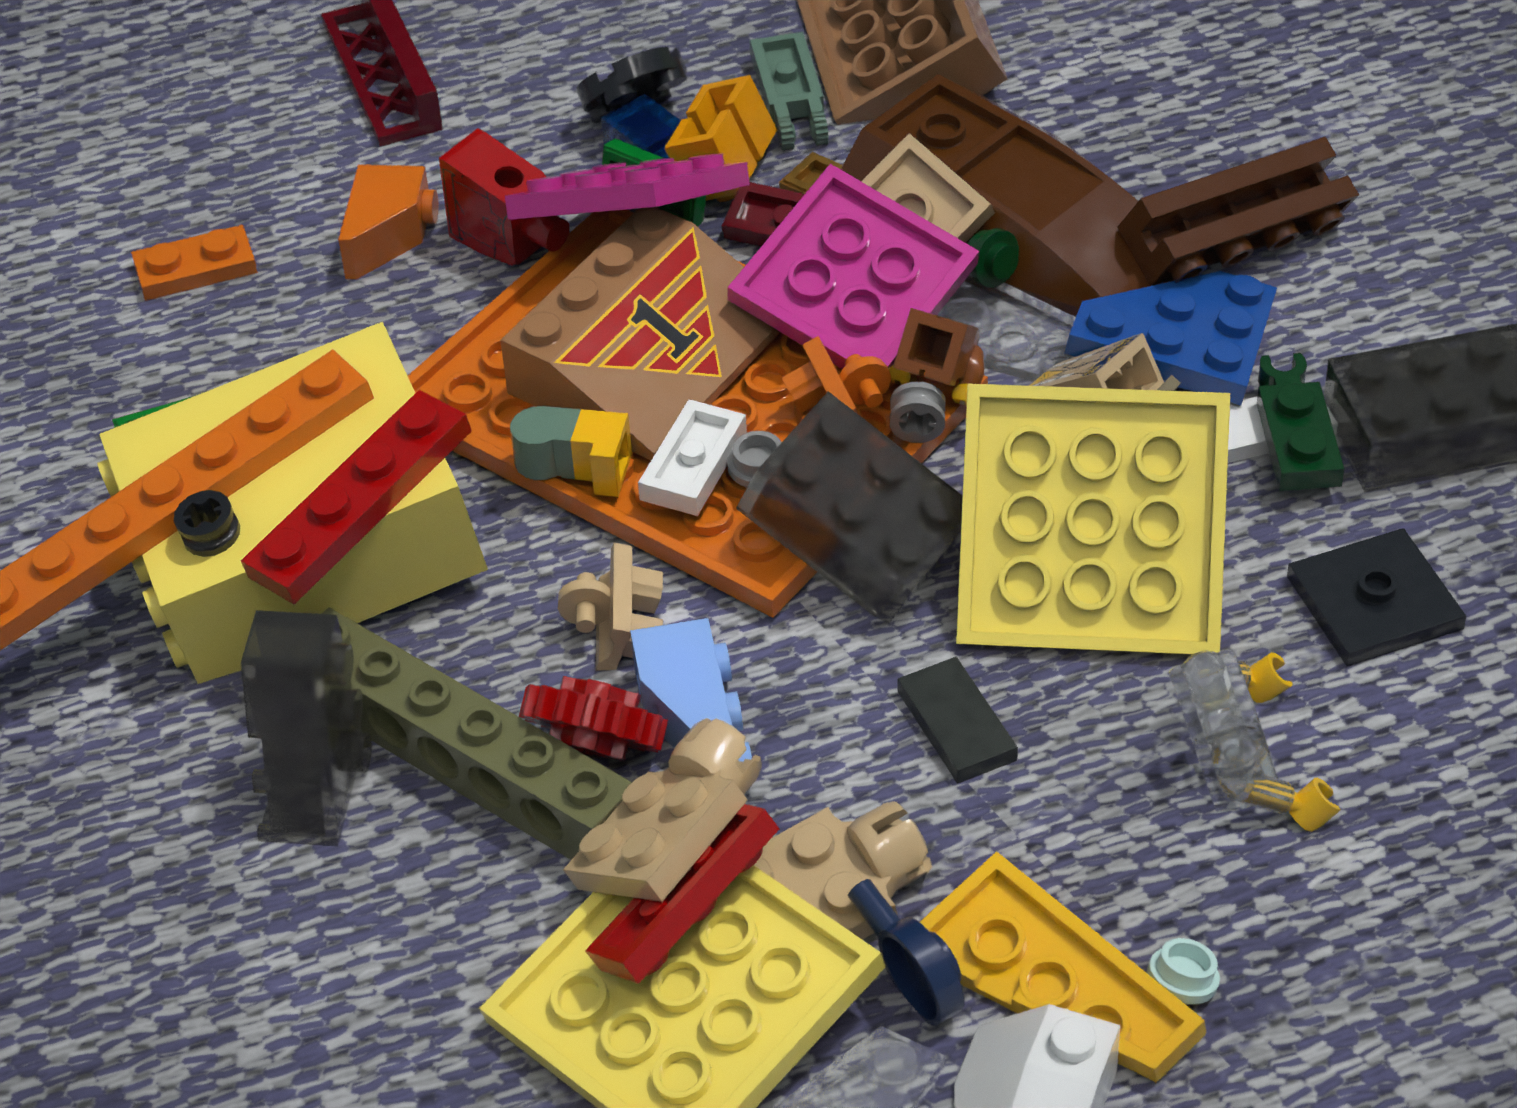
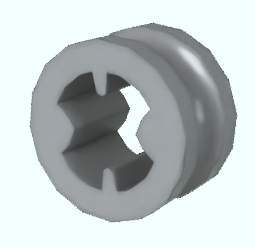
[890,382,945,443]

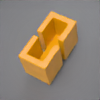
[664,75,777,202]

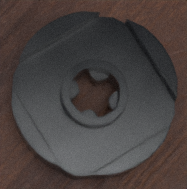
[576,47,687,123]

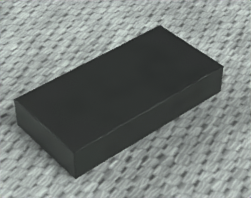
[897,656,1018,784]

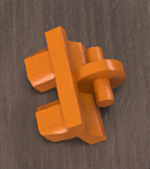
[781,336,892,453]

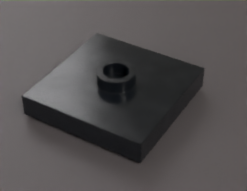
[1287,528,1466,666]

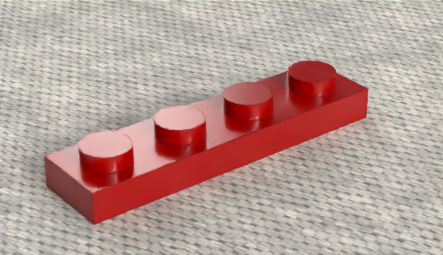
[241,390,472,605]

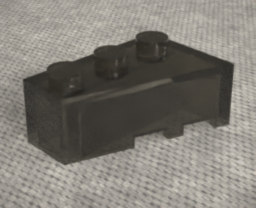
[241,610,372,847]

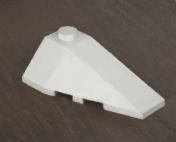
[954,1004,1120,1108]

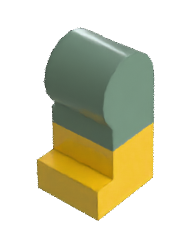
[510,406,632,497]

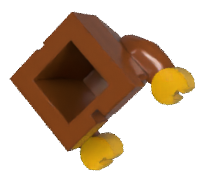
[889,308,985,406]

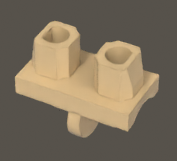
[558,542,663,671]

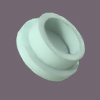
[1147,938,1220,1005]

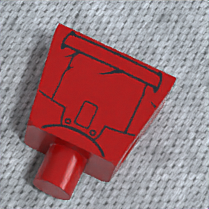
[439,128,570,265]

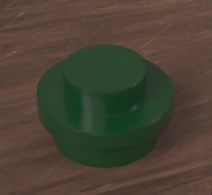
[968,228,1019,288]

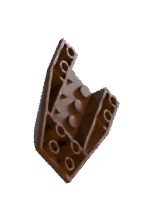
[841,74,1174,316]

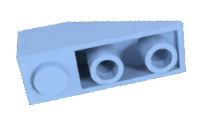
[630,618,752,762]

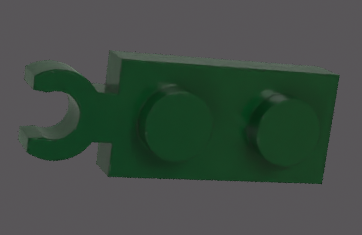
[1256,353,1344,491]

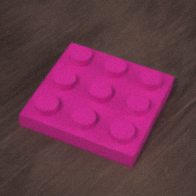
[505,153,750,220]
[727,164,979,369]

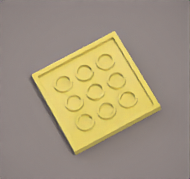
[956,384,1230,656]
[479,865,886,1108]

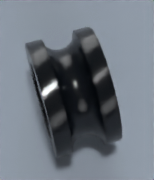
[173,490,240,557]

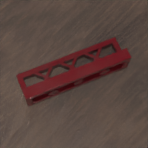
[321,0,443,147]

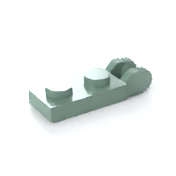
[749,32,829,151]

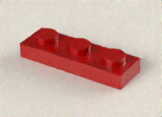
[585,804,780,984]

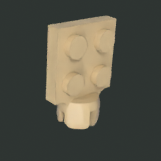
[861,133,995,243]
[563,718,762,902]
[754,801,932,940]

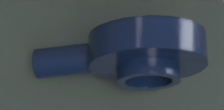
[848,879,965,1026]

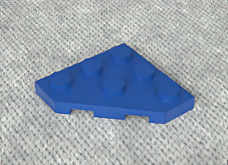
[1064,271,1277,406]

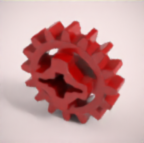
[518,676,669,761]

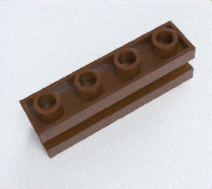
[1117,136,1359,286]

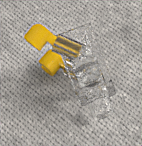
[1169,649,1341,832]

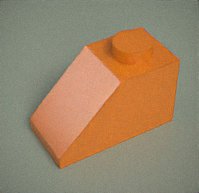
[338,165,439,279]

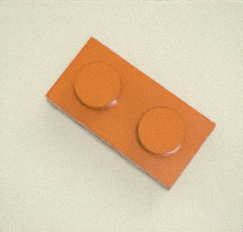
[131,224,258,301]

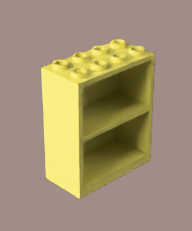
[97,322,488,684]

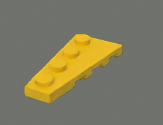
[920,851,1206,1083]

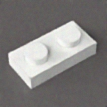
[638,399,747,516]

